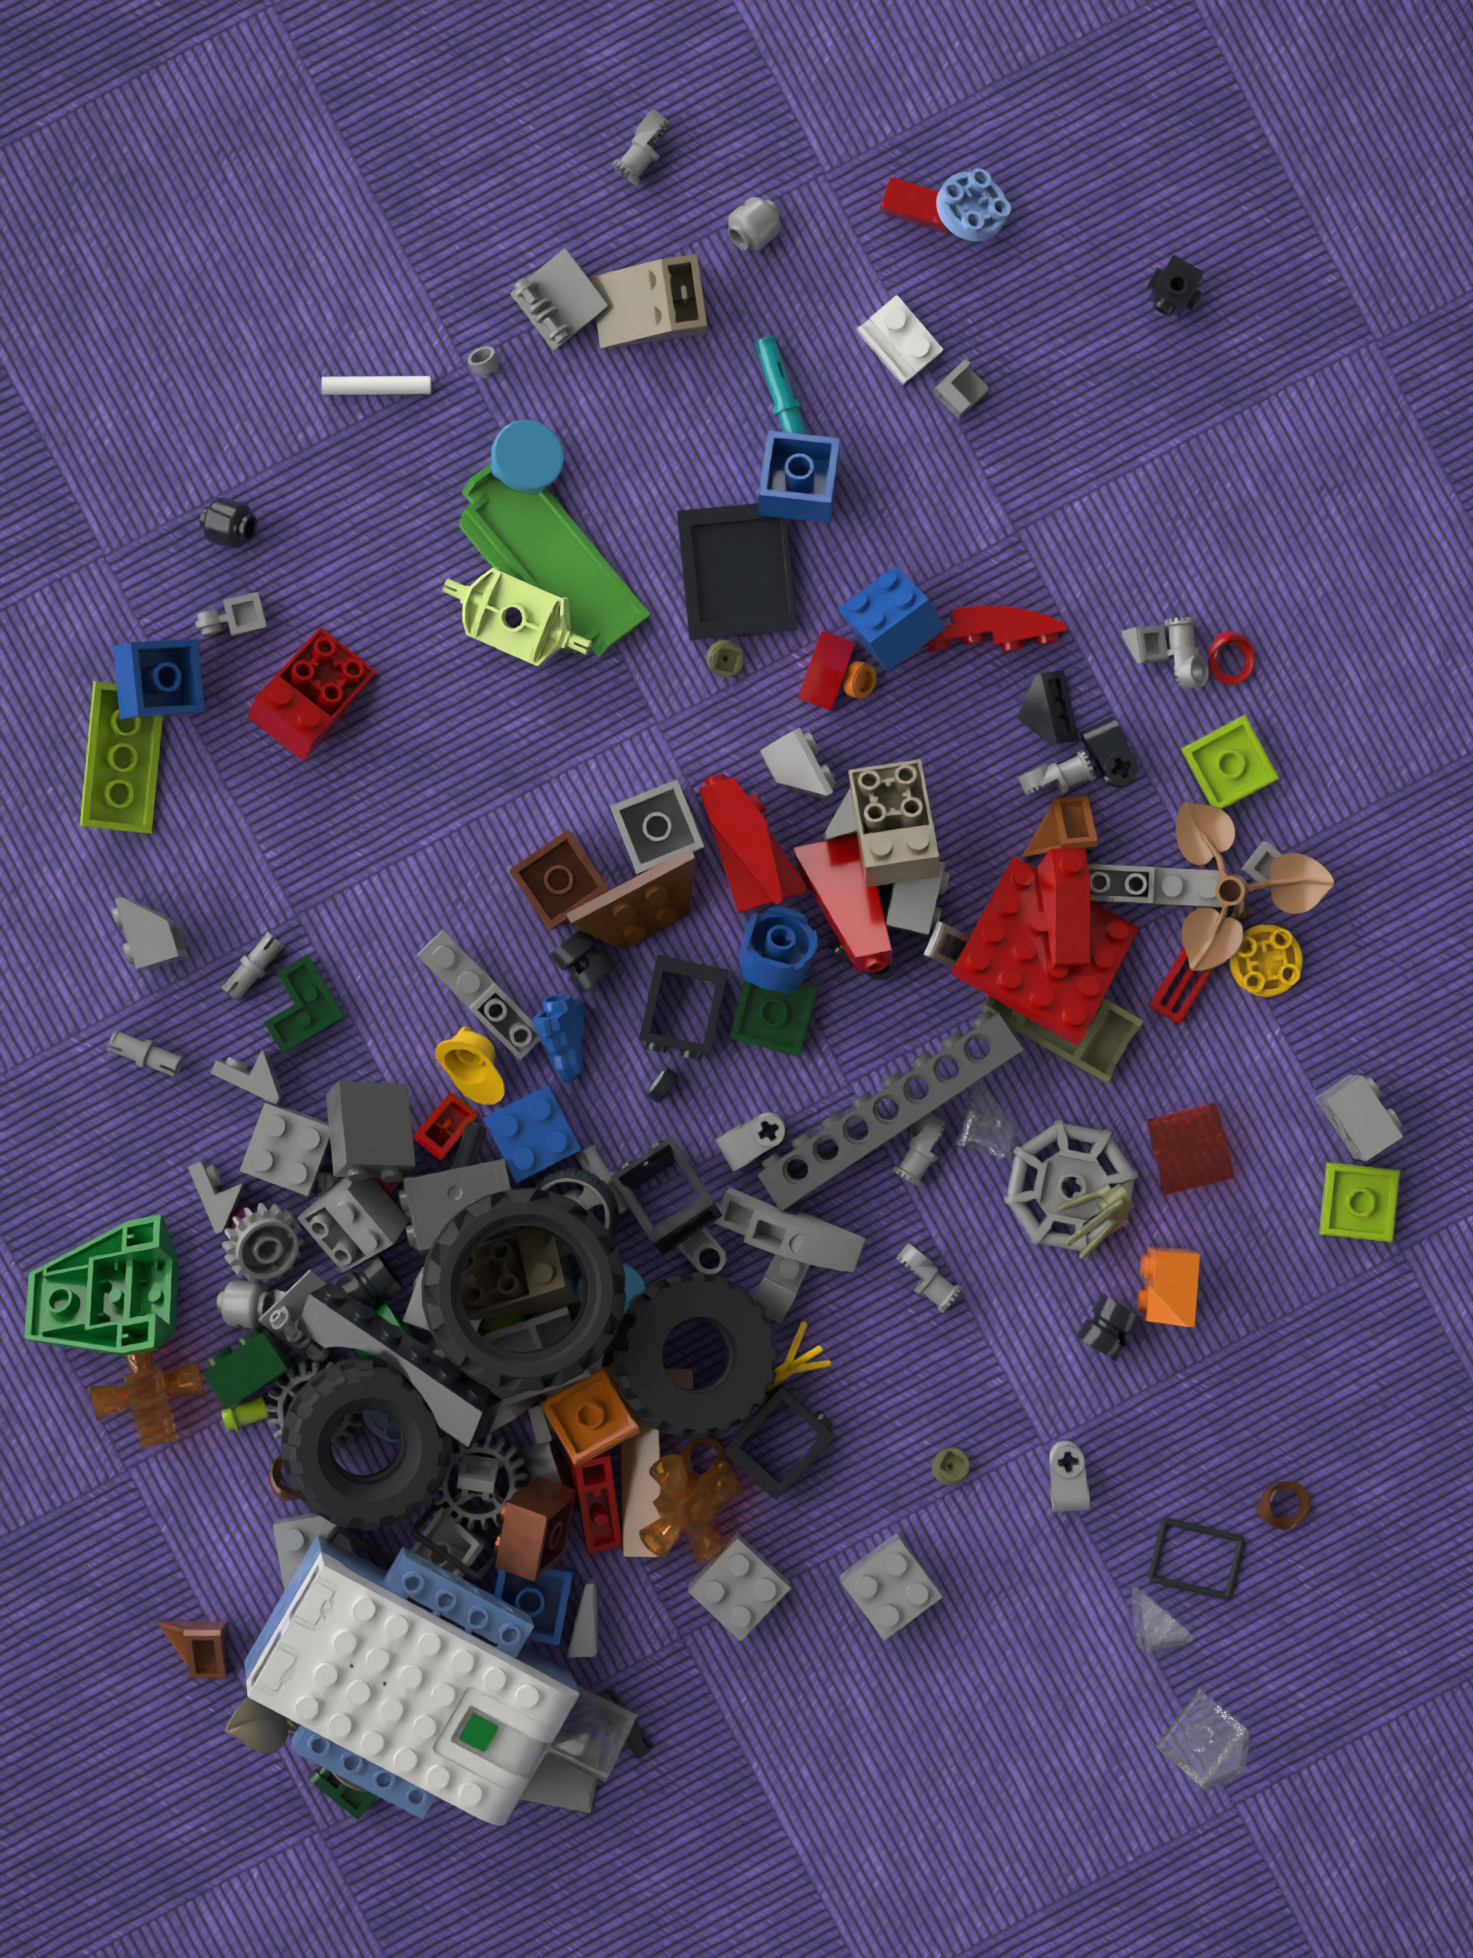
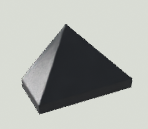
[1017,670,1079,745]

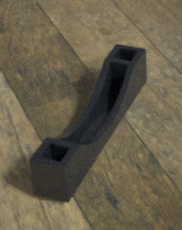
[297,1282,502,1447]

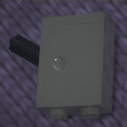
[398,1122,519,1256]

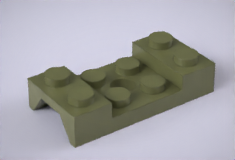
[980,996,1144,1084]

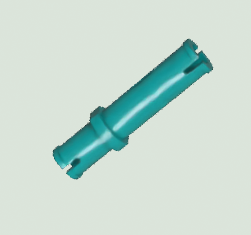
[754,336,808,435]

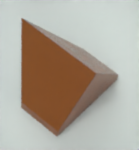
[1021,795,1098,857]
[156,1621,228,1679]

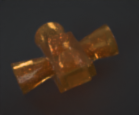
[89,1351,205,1450]
[639,1454,742,1562]

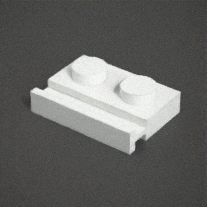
[857,295,944,385]

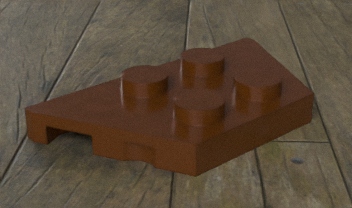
[566,848,697,950]

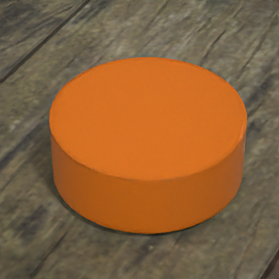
[843,661,876,699]

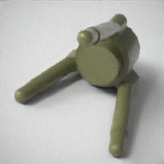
[1057,1183,1135,1260]

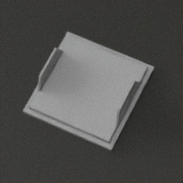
[520,1732,604,1813]

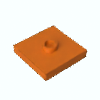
[540,1368,640,1467]

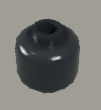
[200,498,257,548]

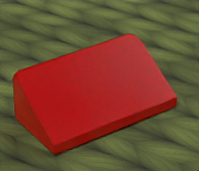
[879,177,949,233]

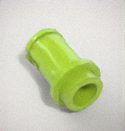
[221,1396,270,1432]

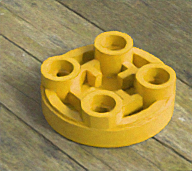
[1229,925,1303,997]

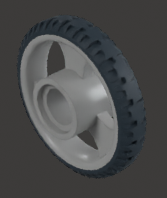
[533,1167,619,1258]

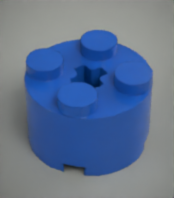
[739,907,818,993]

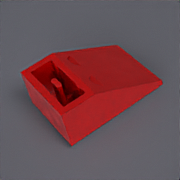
[247,627,377,761]

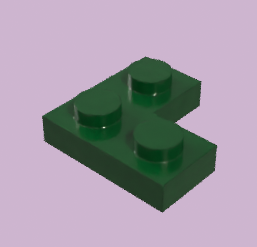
[264,954,346,1053]

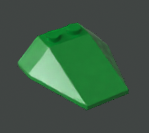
[24,1214,179,1356]

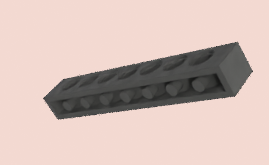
[757,1010,1024,1211]

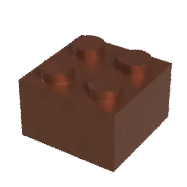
[508,829,610,931]
[494,1476,577,1582]

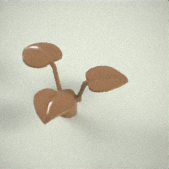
[1176,802,1334,971]

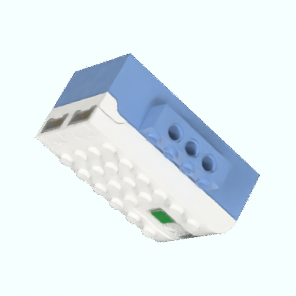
[244,1534,580,1826]

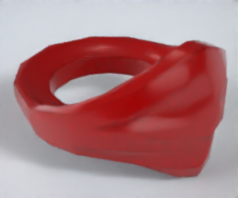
[1208,631,1255,684]

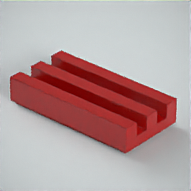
[1148,946,1214,1025]

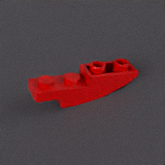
[920,605,1066,653]

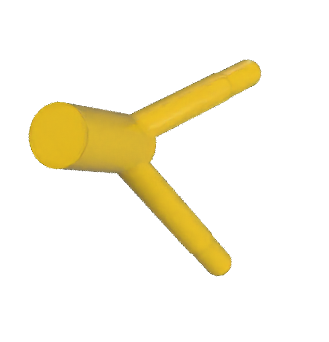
[767,1321,831,1392]

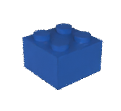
[758,430,840,523]
[838,566,946,672]
[113,639,205,719]
[484,1084,583,1183]
[494,1563,574,1646]

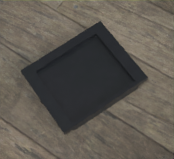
[677,503,797,641]

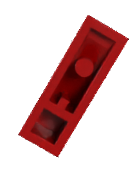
[709,791,783,906]
[1038,848,1090,967]
[567,1450,623,1554]

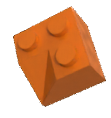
[1137,1246,1200,1327]

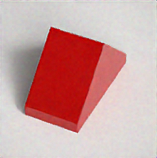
[798,631,856,711]
[412,1092,479,1160]

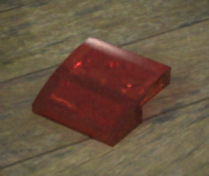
[1145,1102,1234,1195]

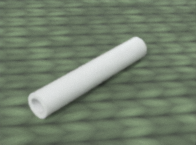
[322,376,432,395]

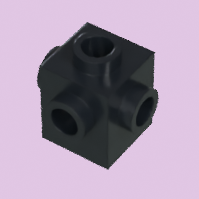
[1147,255,1205,317]

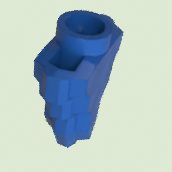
[532,994,586,1083]

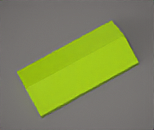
[80,681,163,834]

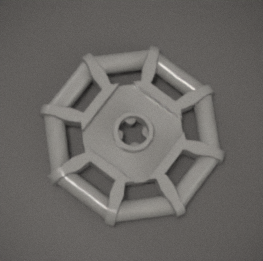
[1003,1120,1138,1253]

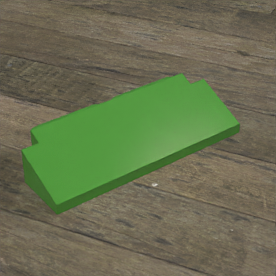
[459,464,650,658]

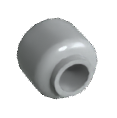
[727,197,781,251]
[217,1280,273,1329]

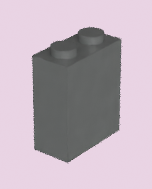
[326,1081,415,1183]

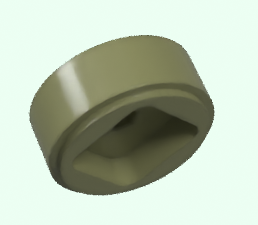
[706,640,744,678]
[932,1447,970,1486]

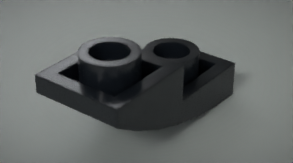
[518,1439,579,1510]

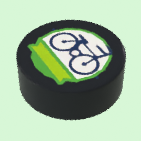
[646,1066,678,1103]

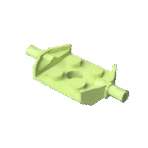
[442,567,592,666]

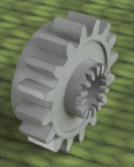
[222,1203,304,1283]

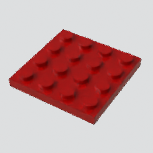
[950,856,1139,1046]

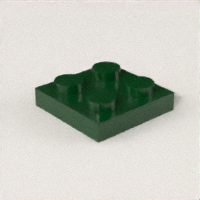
[729,980,818,1057]

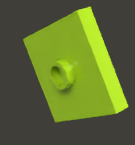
[1181,714,1279,809]
[1319,1162,1400,1242]

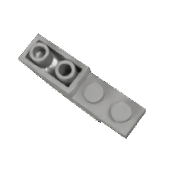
[1088,864,1227,907]
[417,929,541,1060]
[715,1188,866,1272]

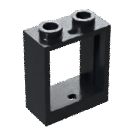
[639,955,728,1061]
[611,1137,723,1256]
[723,1384,835,1501]

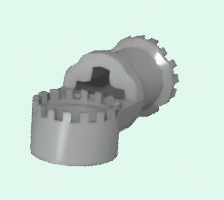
[612,109,670,186]
[1165,617,1209,689]
[1018,750,1096,796]
[892,1112,946,1188]
[896,1243,962,1313]

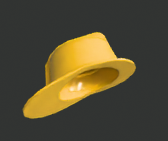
[435,1026,505,1105]

